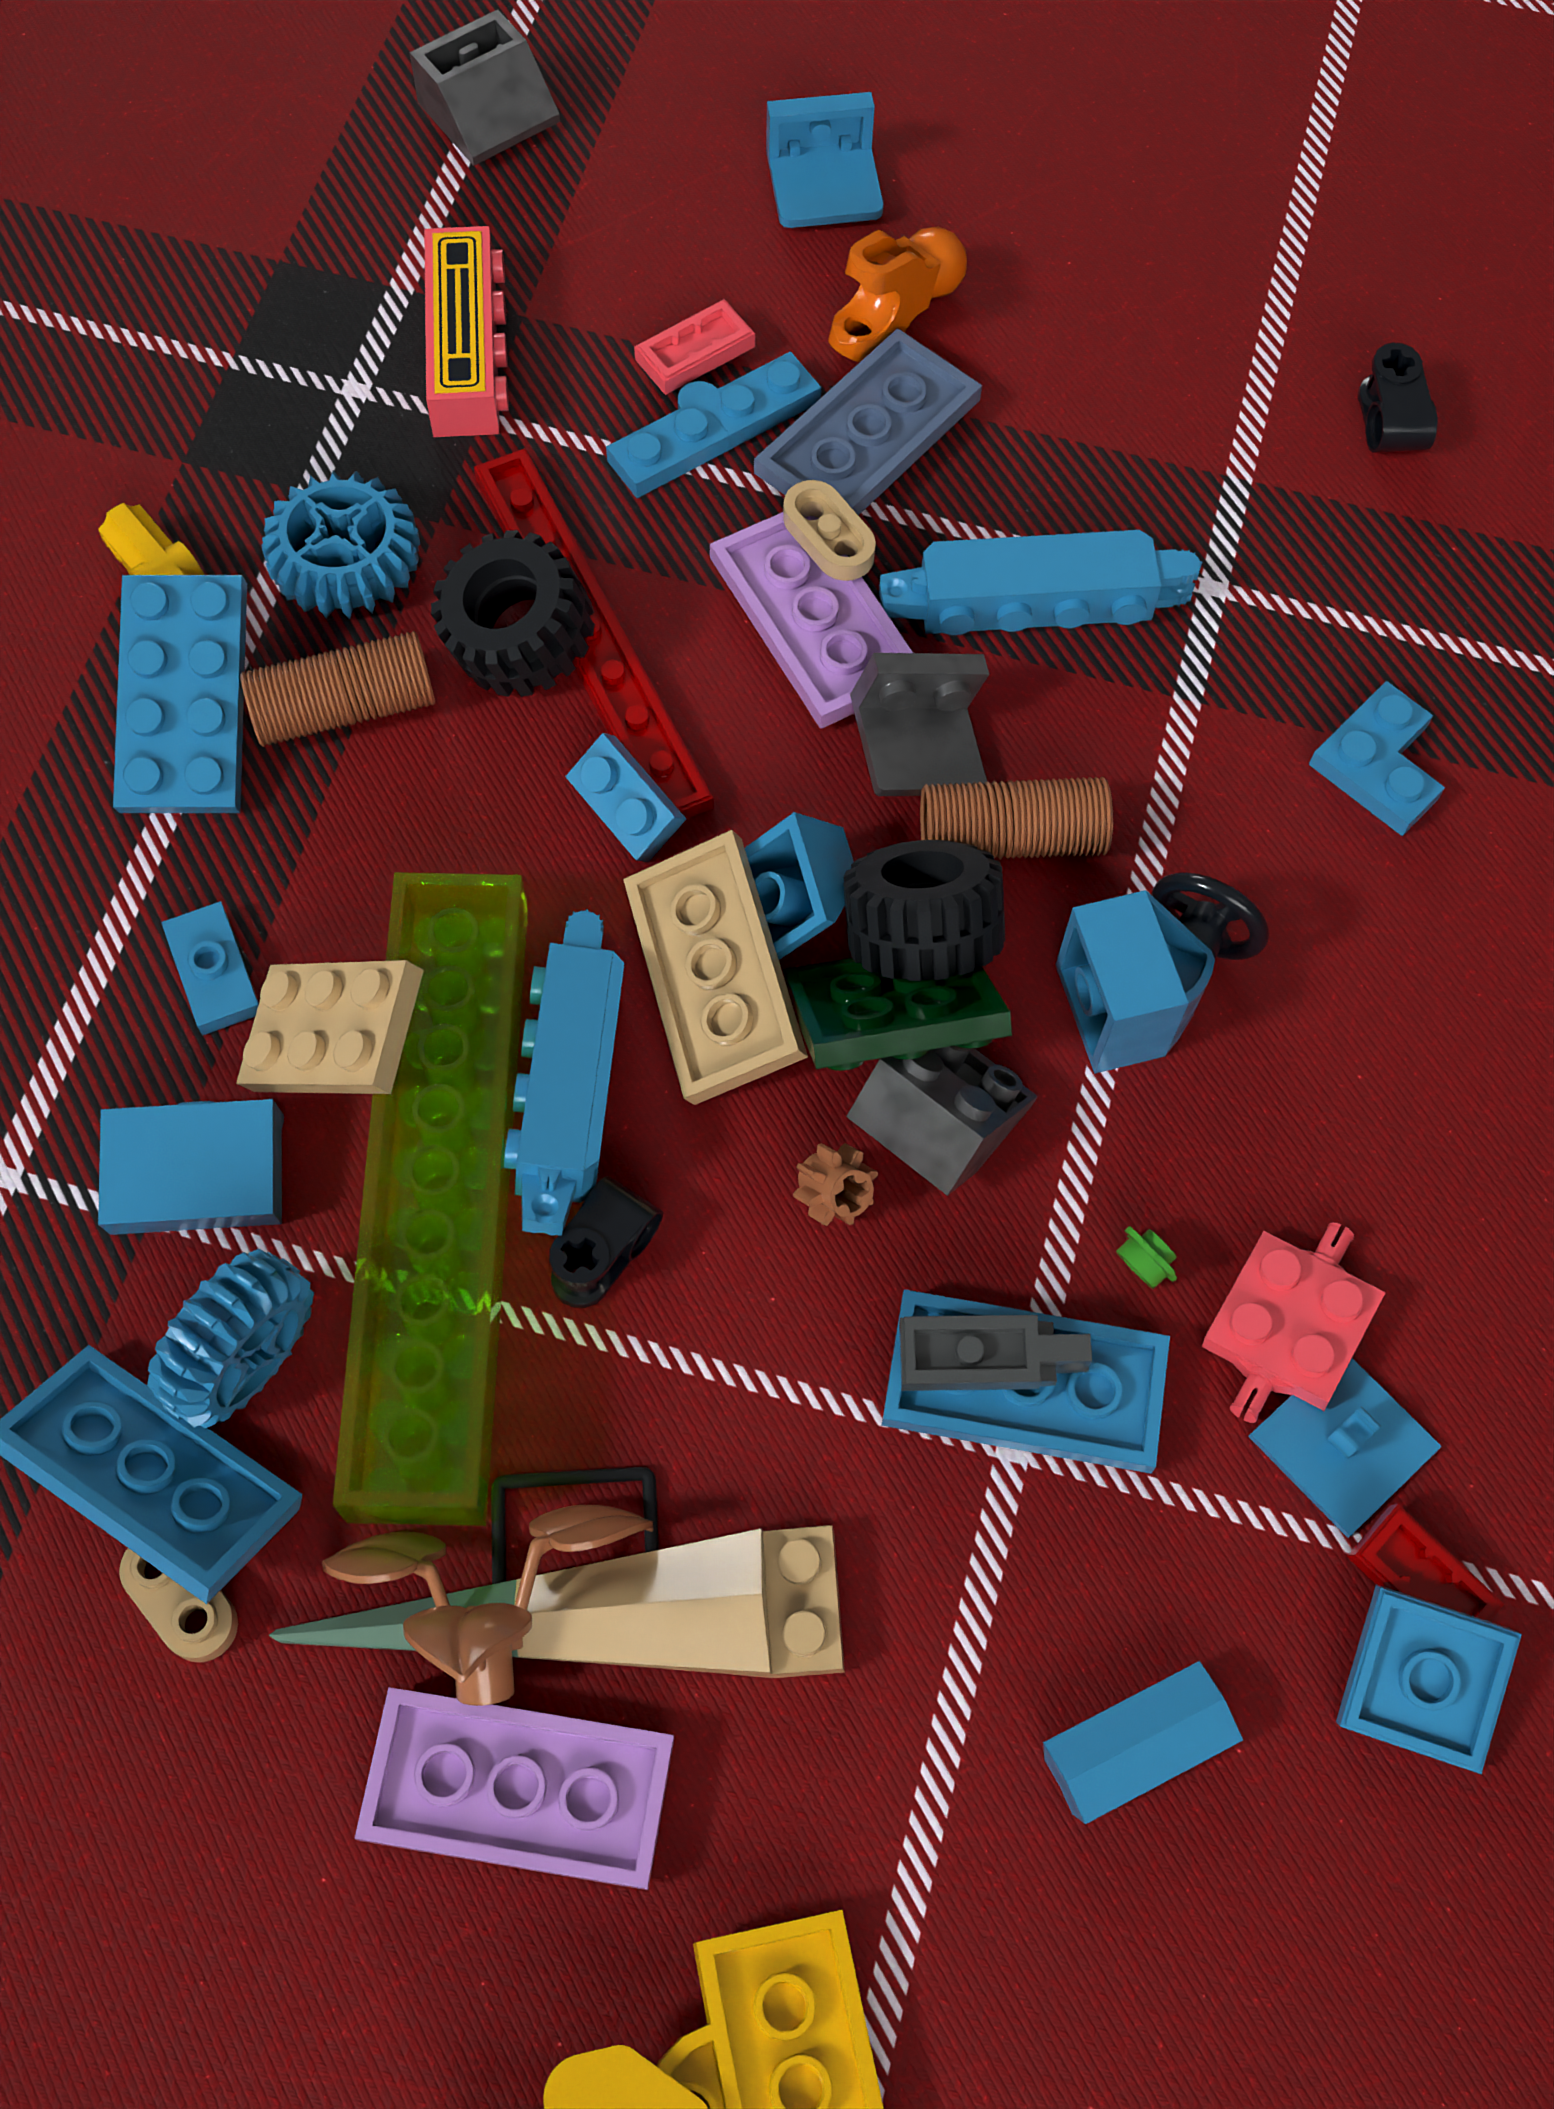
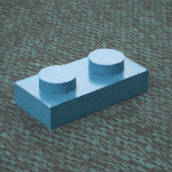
[565,733,686,862]

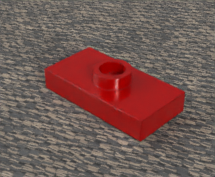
[1347,1504,1504,1622]

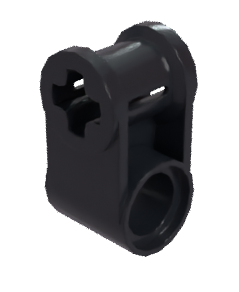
[1358,342,1438,453]
[549,1176,664,1308]

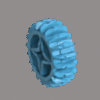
[262,470,420,619]
[147,1249,314,1428]

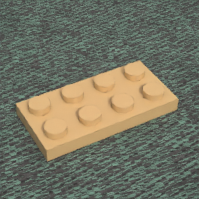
[623,830,808,1105]

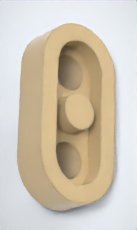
[783,480,876,581]
[119,1548,238,1662]

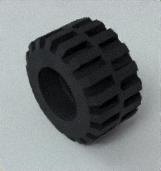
[431,530,595,697]
[843,840,1005,981]

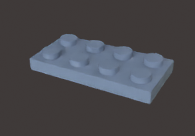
[754,328,982,515]

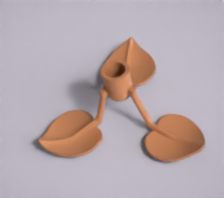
[322,1505,653,1706]

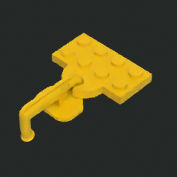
[543,1910,884,2109]

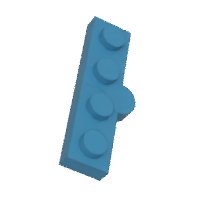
[606,351,821,498]

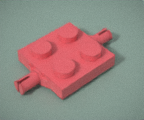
[1202,1222,1386,1423]

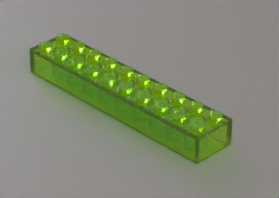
[333,872,528,1526]

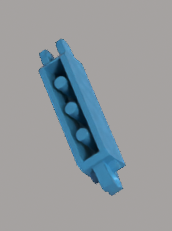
[879,530,1202,635]
[504,909,624,1236]

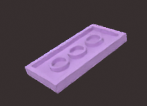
[710,512,913,729]
[354,1687,674,1890]

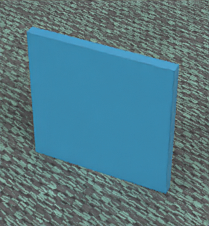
[1248,1358,1442,1538]

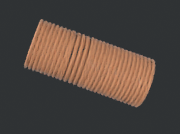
[240,631,435,747]
[920,776,1113,860]

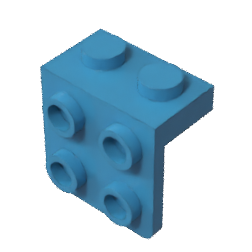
[766,92,883,228]

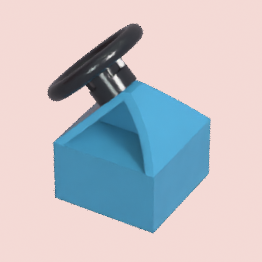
[1055,872,1269,1074]

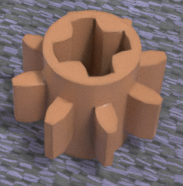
[793,1143,878,1226]

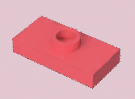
[634,299,755,395]

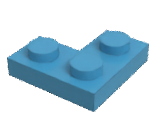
[1309,681,1445,836]

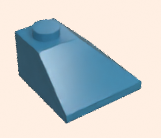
[745,812,854,960]

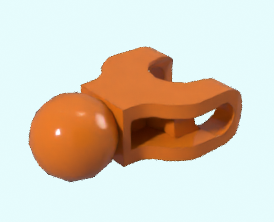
[828,226,967,362]

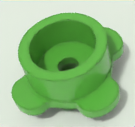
[1116,1226,1177,1289]

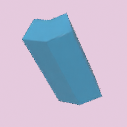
[1043,1661,1243,1824]

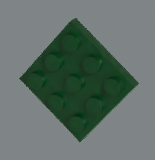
[783,958,1012,1071]

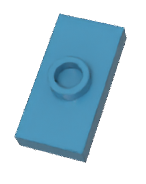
[161,901,259,1036]

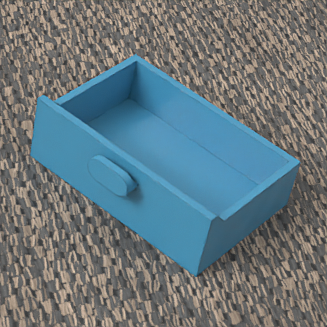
[98,1099,284,1235]

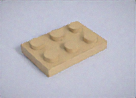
[236,960,424,1094]

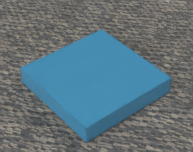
[1336,1584,1522,1774]

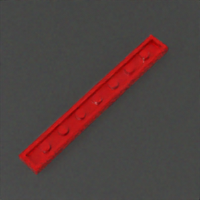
[474,448,714,820]

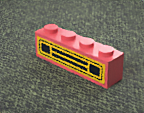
[424,226,509,437]

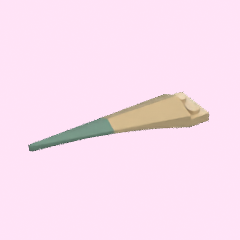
[269,1525,845,1678]

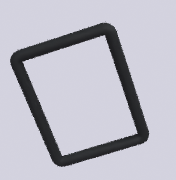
[491,1467,659,1584]

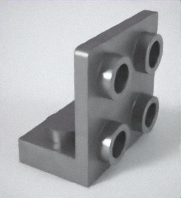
[850,653,989,796]

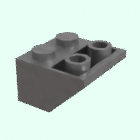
[410,9,560,166]
[846,1045,1038,1196]

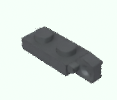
[899,1315,1092,1391]

